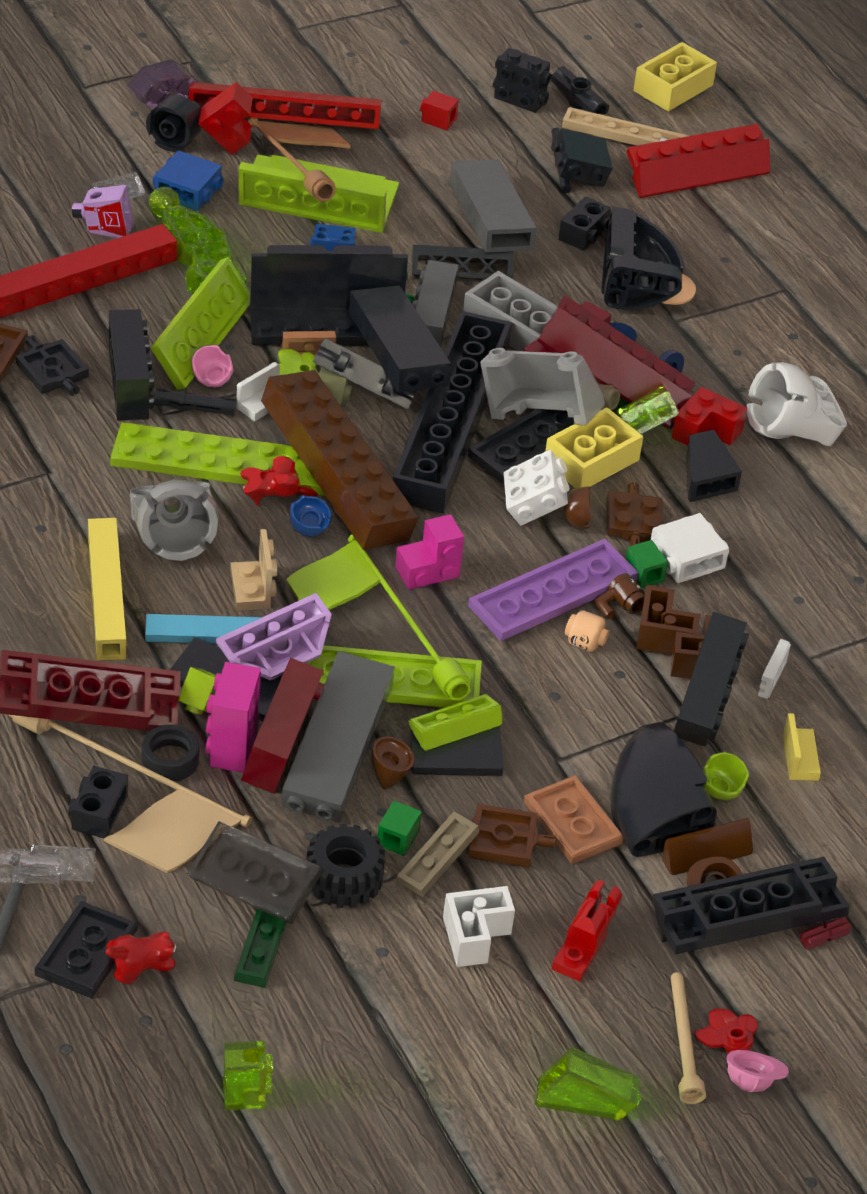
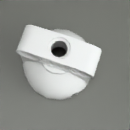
[747,362,847,446]

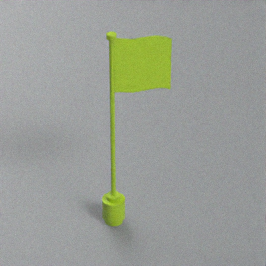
[286,535,471,701]

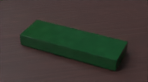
[234,901,290,988]

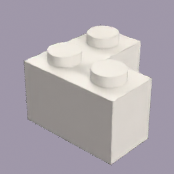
[443,886,515,967]

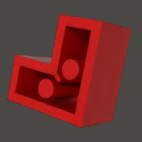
[198,82,253,155]
[672,387,747,446]

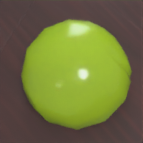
[702,752,749,801]

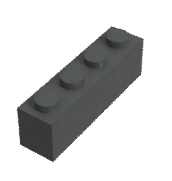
[412,260,458,347]

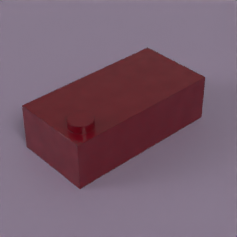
[241,657,325,794]

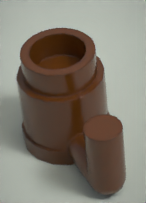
[594,573,645,619]

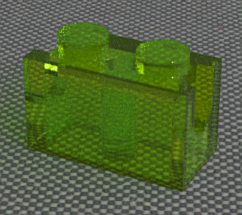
[223,1041,273,1110]

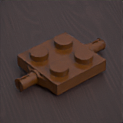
[606,482,663,546]
[469,804,556,867]

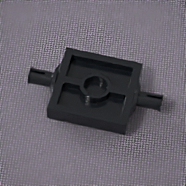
[16,335,89,396]

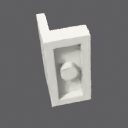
[236,362,280,422]

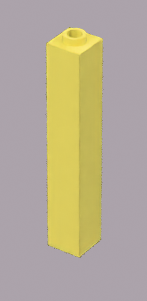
[88,518,126,661]

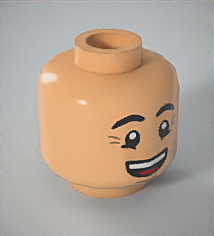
[565,610,609,652]

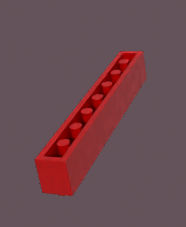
[189,82,382,129]
[0,224,177,318]

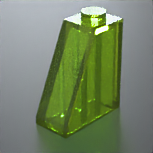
[535,1046,641,1121]

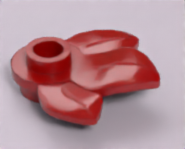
[694,1008,758,1054]

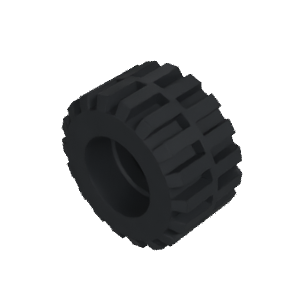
[305,824,385,908]

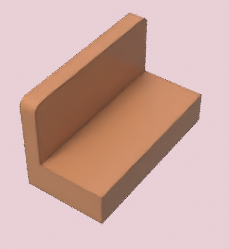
[281,331,336,356]

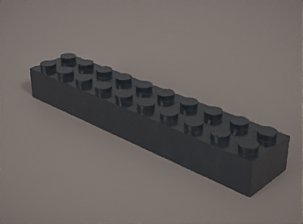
[392,311,512,514]

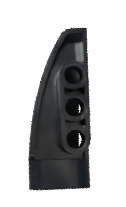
[601,206,684,310]
[610,721,717,857]

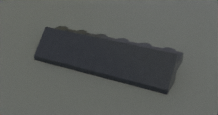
[653,857,850,955]

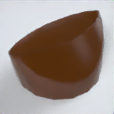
[372,736,415,789]

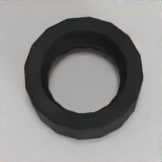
[142,724,200,781]

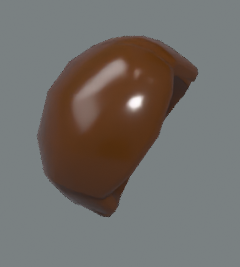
[563,486,591,530]

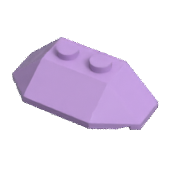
[216,593,332,680]

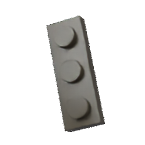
[397,811,479,897]

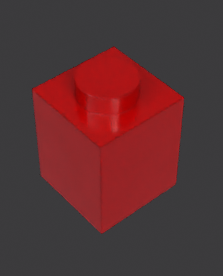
[420,91,459,130]

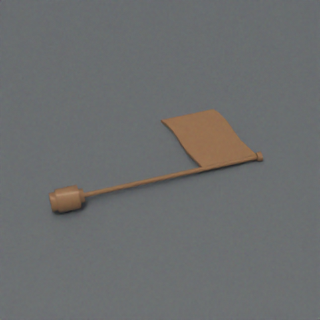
[248,117,351,202]

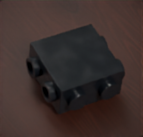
[493,48,552,113]
[551,129,613,187]

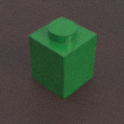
[626,540,668,588]
[377,801,422,856]

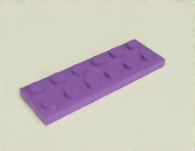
[468,539,638,641]

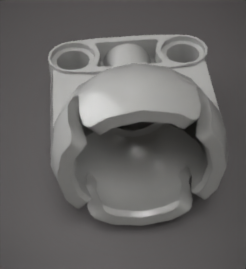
[130,479,220,561]

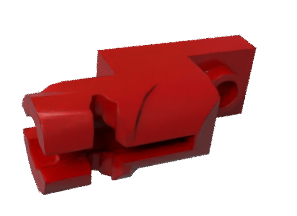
[551,880,622,982]

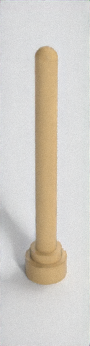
[671,972,706,1104]

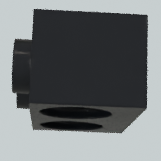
[558,196,611,251]
[68,766,128,838]

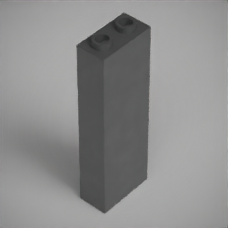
[450,159,536,253]
[282,651,395,823]

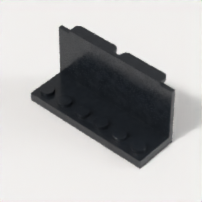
[250,245,408,345]

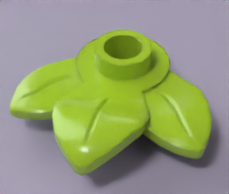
[278,349,318,375]

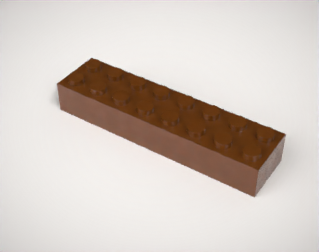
[261,370,419,550]

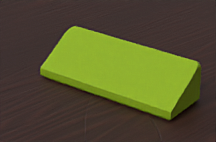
[408,694,502,751]

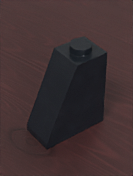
[686,430,742,502]

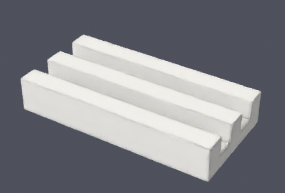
[758,639,791,699]

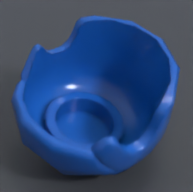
[290,495,331,537]

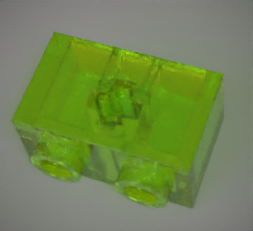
[617,386,680,434]

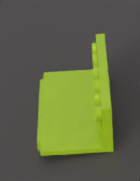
[239,154,399,233]

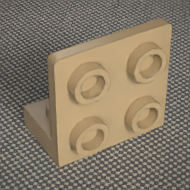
[230,529,277,611]

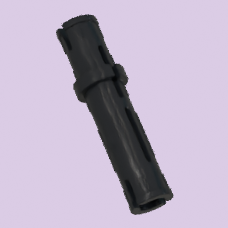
[154,388,236,416]

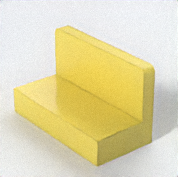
[783,713,821,781]

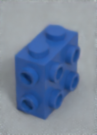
[152,150,224,211]

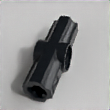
[551,66,609,115]

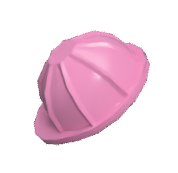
[726,1050,789,1092]

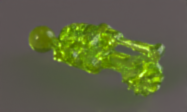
[148,187,247,294]

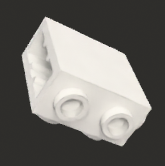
[504,449,569,526]
[651,513,729,583]

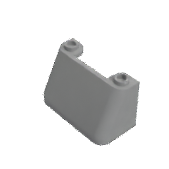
[480,348,605,425]

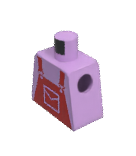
[72,185,134,238]

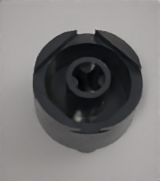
[146,94,202,152]

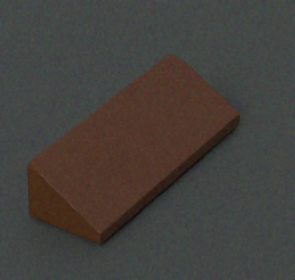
[662,818,753,875]

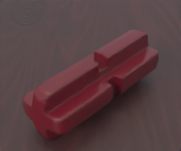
[799,917,851,950]

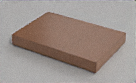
[524,775,624,865]

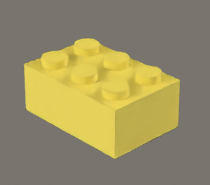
[633,42,717,112]
[545,407,643,488]

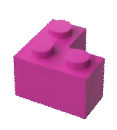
[395,514,464,590]

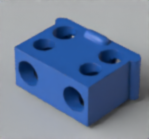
[310,224,356,251]

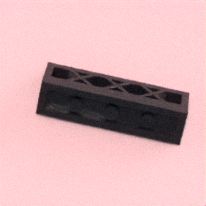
[412,245,514,280]

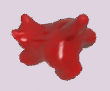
[240,456,318,506]
[105,932,176,984]

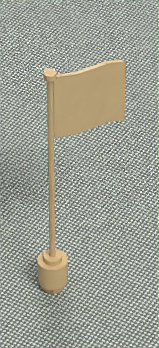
[8,715,252,873]

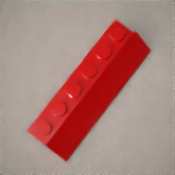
[626,123,770,198]

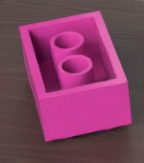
[205,662,261,773]

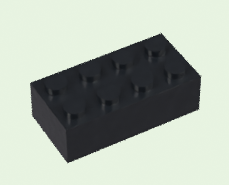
[109,309,154,421]
[674,612,749,747]

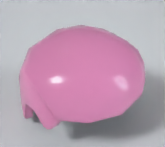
[192,345,234,388]

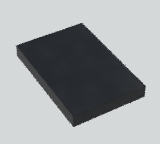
[410,726,503,776]
[34,901,138,999]

